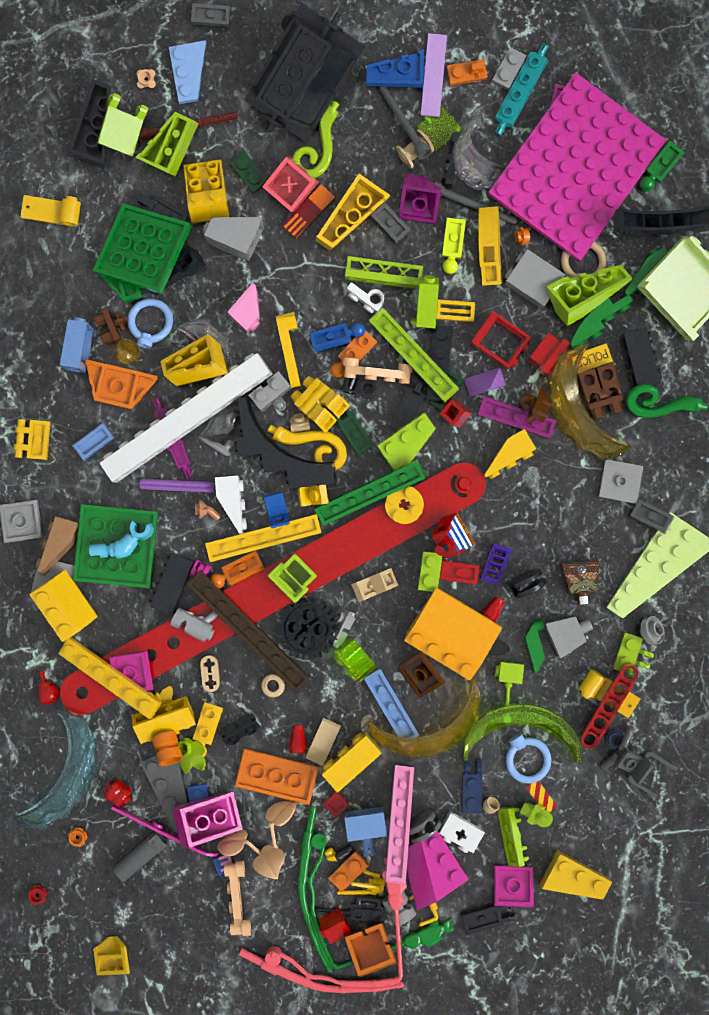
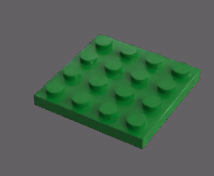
[93,203,192,294]
[73,504,158,588]

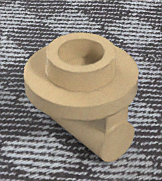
[290,413,310,432]

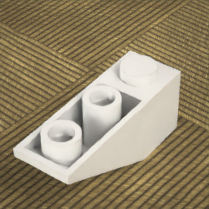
[215,476,247,534]

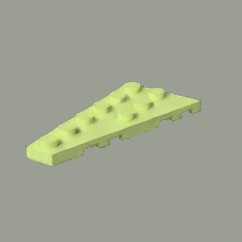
[606,512,709,618]

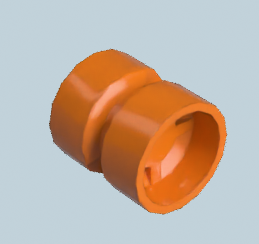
[152,731,183,766]

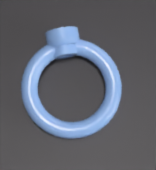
[128,298,173,348]
[506,733,551,784]

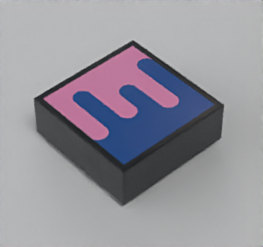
[211,854,235,878]

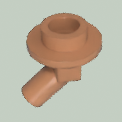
[195,500,221,521]

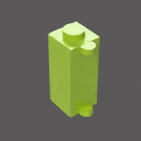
[411,275,439,328]

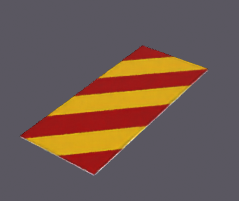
[526,781,557,812]

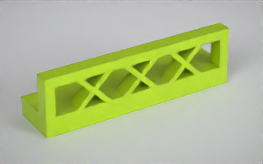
[345,256,423,289]

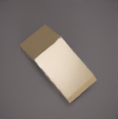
[351,568,399,602]
[305,718,341,766]

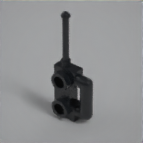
[315,894,386,924]

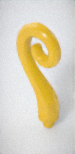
[268,425,347,470]

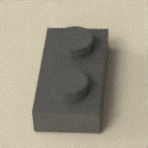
[191,3,231,27]
[371,202,411,244]
[630,499,674,534]

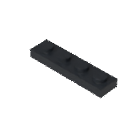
[427,326,453,402]

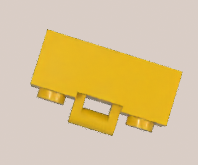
[132,696,196,744]

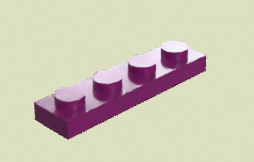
[477,397,557,439]

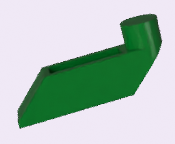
[524,619,545,673]

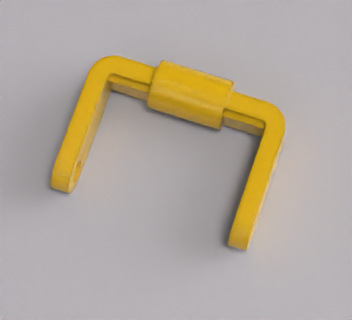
[408,895,438,927]

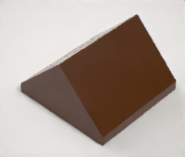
[397,650,445,698]

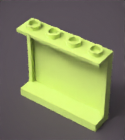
[637,236,709,341]

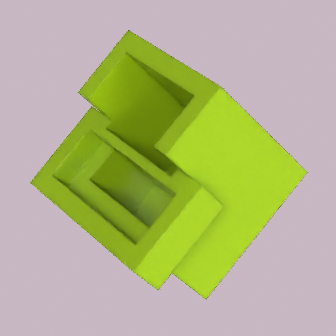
[268,554,318,603]

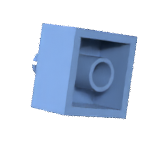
[345,807,387,856]

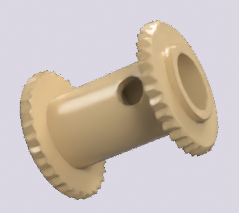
[396,130,434,168]

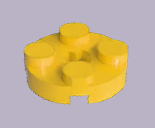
[385,486,424,524]

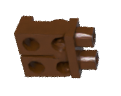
[575,363,623,420]

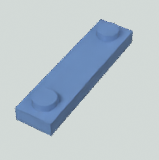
[364,669,420,745]

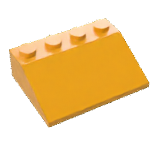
[404,587,502,680]

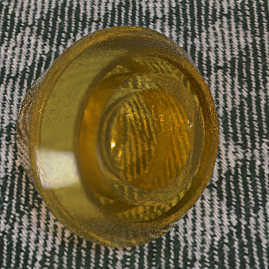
[115,339,140,364]

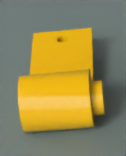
[21,195,81,226]
[579,669,641,718]

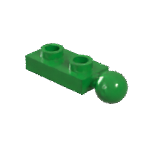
[639,141,685,192]

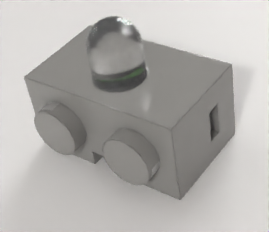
[249,371,291,412]

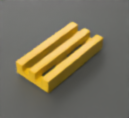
[436,300,475,322]

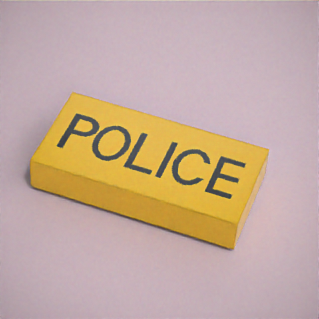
[570,343,613,374]

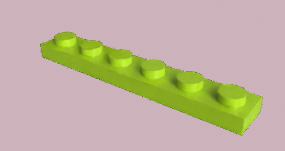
[369,308,459,402]

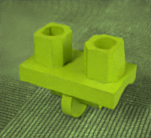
[520,802,553,827]

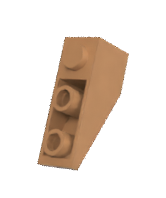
[36,516,79,576]

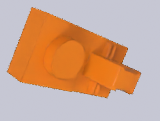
[447,59,488,86]

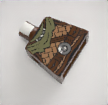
[560,560,599,605]

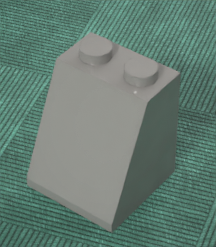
[203,217,264,262]

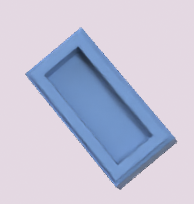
[72,423,115,461]

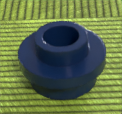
[605,730,624,750]

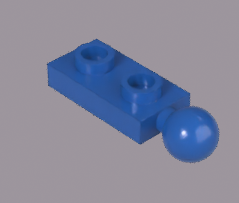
[309,322,365,352]

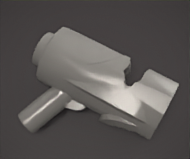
[170,608,218,642]

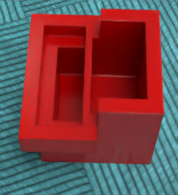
[527,333,571,380]

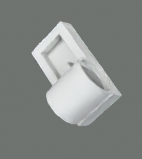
[347,282,384,314]

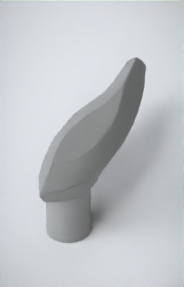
[199,436,234,456]

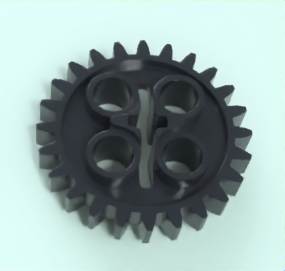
[277,597,339,660]

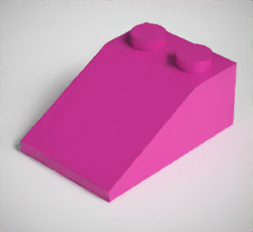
[172,792,242,848]

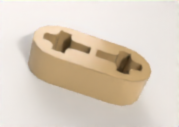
[200,655,220,692]

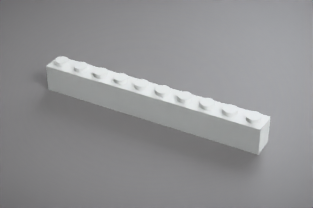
[100,353,273,483]

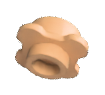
[137,69,156,89]

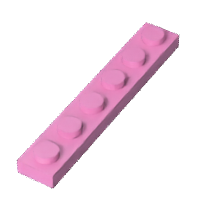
[385,765,414,884]

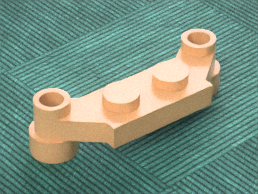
[343,358,413,384]
[224,861,251,936]

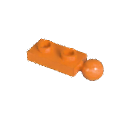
[330,331,377,378]
[210,550,265,588]

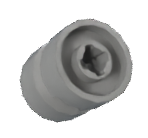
[382,891,416,927]

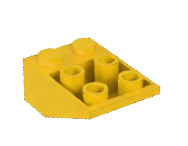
[184,159,229,223]

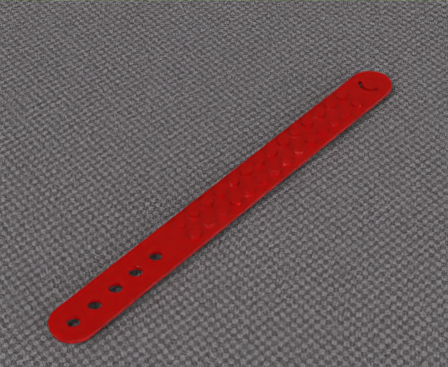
[60,463,486,715]

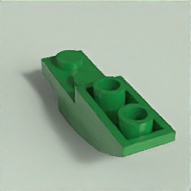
[568,295,633,350]

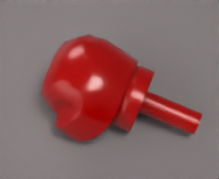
[38,671,60,705]

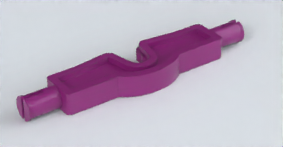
[152,397,193,479]

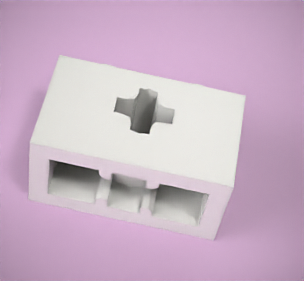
[438,810,485,853]

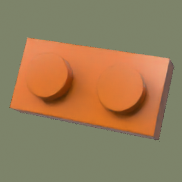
[328,850,370,892]

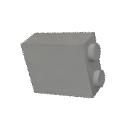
[504,249,566,309]

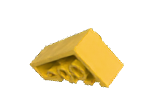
[315,174,391,251]

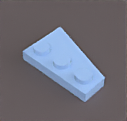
[169,40,207,104]

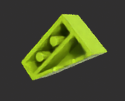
[136,112,199,176]
[375,413,436,471]

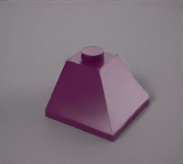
[399,173,441,224]

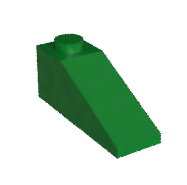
[622,247,668,298]

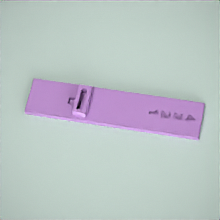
[421,33,447,117]

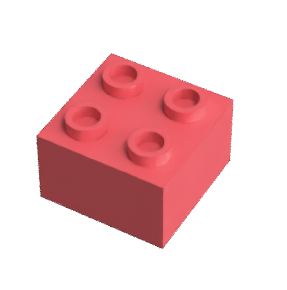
[263,157,319,212]

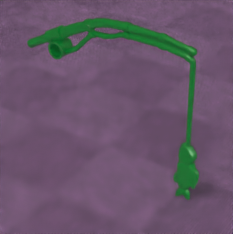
[297,806,455,973]

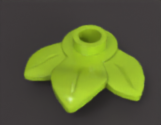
[177,737,206,774]

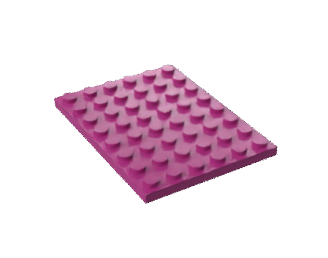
[488,72,667,262]

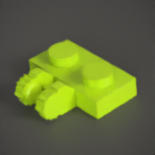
[612,632,654,675]

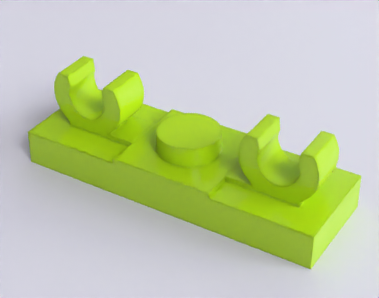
[497,807,529,867]

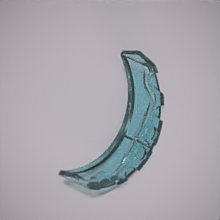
[13,708,98,830]

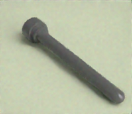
[379,86,432,160]
[434,181,517,225]

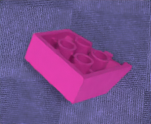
[407,831,469,910]

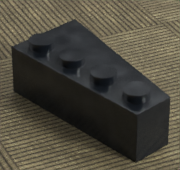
[67,79,112,169]

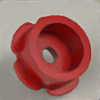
[28,885,47,905]

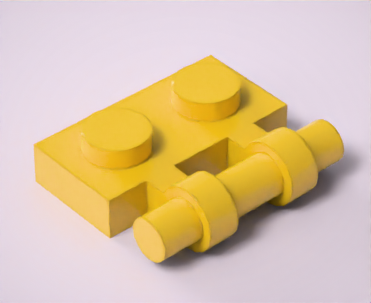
[13,419,51,460]

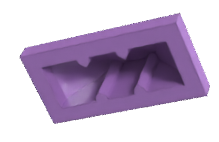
[464,367,506,397]

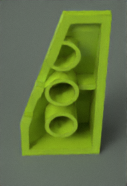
[546,265,632,326]

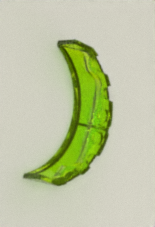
[463,703,582,764]

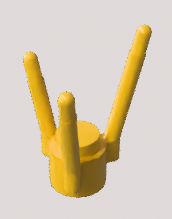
[337,869,385,895]

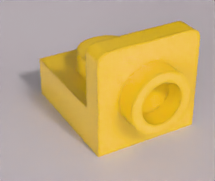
[298,485,328,506]

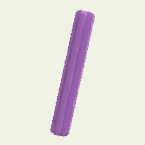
[139,479,215,493]

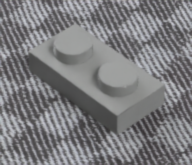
[492,47,527,91]

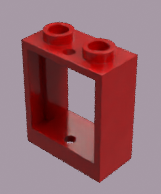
[470,311,531,370]

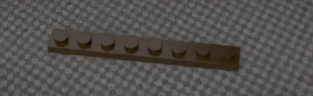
[187,570,310,692]

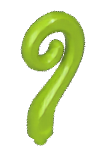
[292,101,339,178]

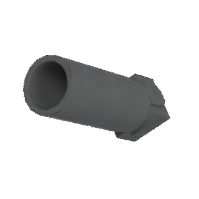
[112,831,167,882]

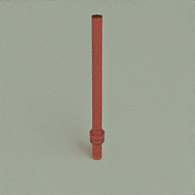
[138,111,238,140]

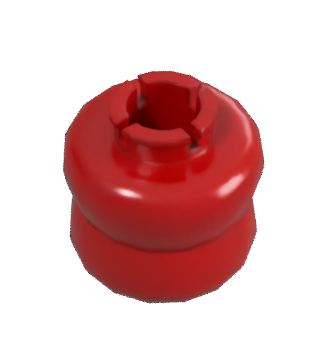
[103,779,133,808]

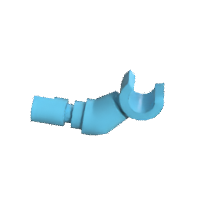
[89,521,154,559]

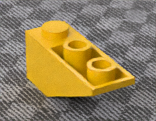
[484,429,536,479]

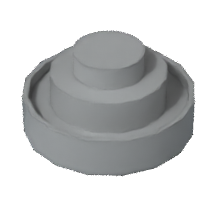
[640,616,665,645]

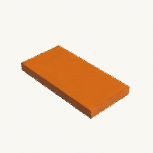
[235,748,319,805]

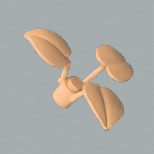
[217,800,297,879]

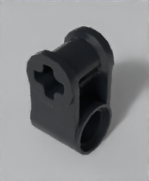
[339,375,377,399]

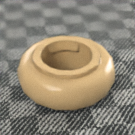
[261,674,285,697]

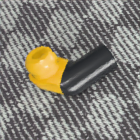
[324,844,354,861]

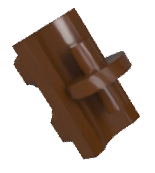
[94,307,128,344]
[520,388,553,423]

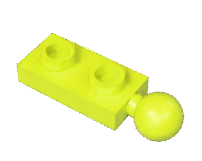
[442,218,466,274]

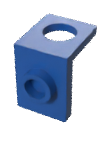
[264,491,290,528]

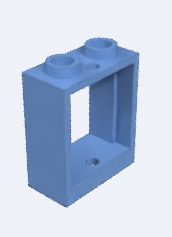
[60,317,94,373]

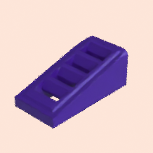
[480,543,511,586]

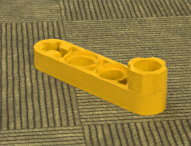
[275,312,301,388]

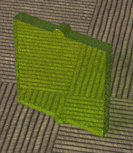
[417,106,462,151]

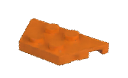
[85,359,158,410]

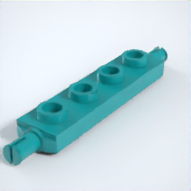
[494,43,549,136]

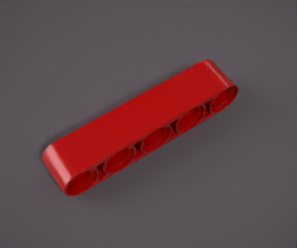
[581,663,638,749]

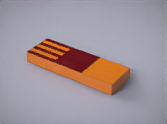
[282,184,335,239]

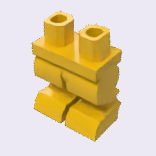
[291,376,350,433]

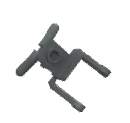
[600,727,679,799]

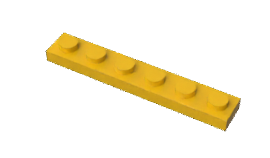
[205,514,322,562]
[58,637,162,719]

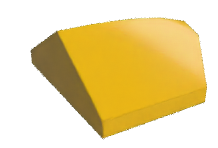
[93,936,130,975]

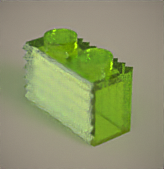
[334,637,377,682]

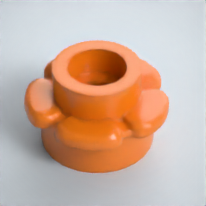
[514,227,530,246]
[68,827,87,847]

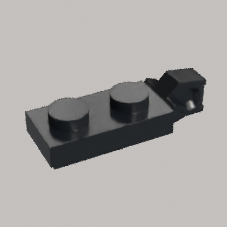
[136,193,189,222]

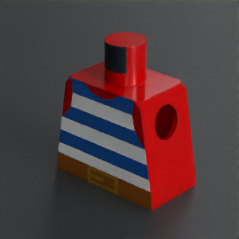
[432,512,475,558]

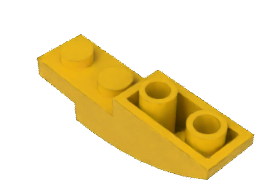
[479,206,502,286]

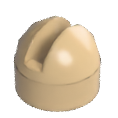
[483,797,500,814]

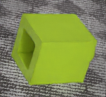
[495,661,524,684]

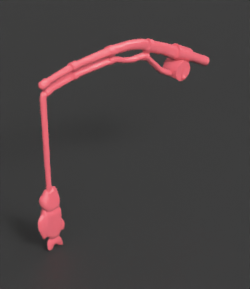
[239,857,407,994]

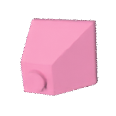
[227,283,260,333]

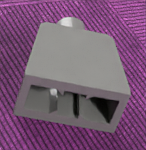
[544,616,593,658]

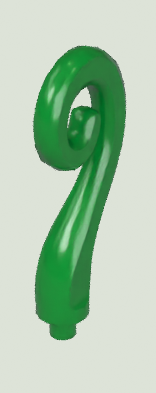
[626,384,708,418]

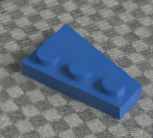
[366,49,424,88]

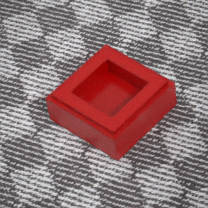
[323,791,350,818]

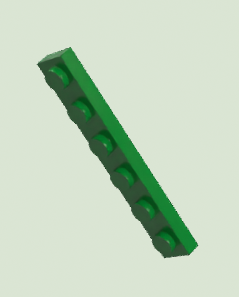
[314,460,426,526]

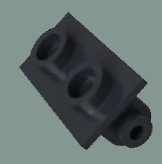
[219,713,261,746]

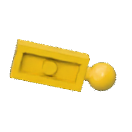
[193,702,223,757]

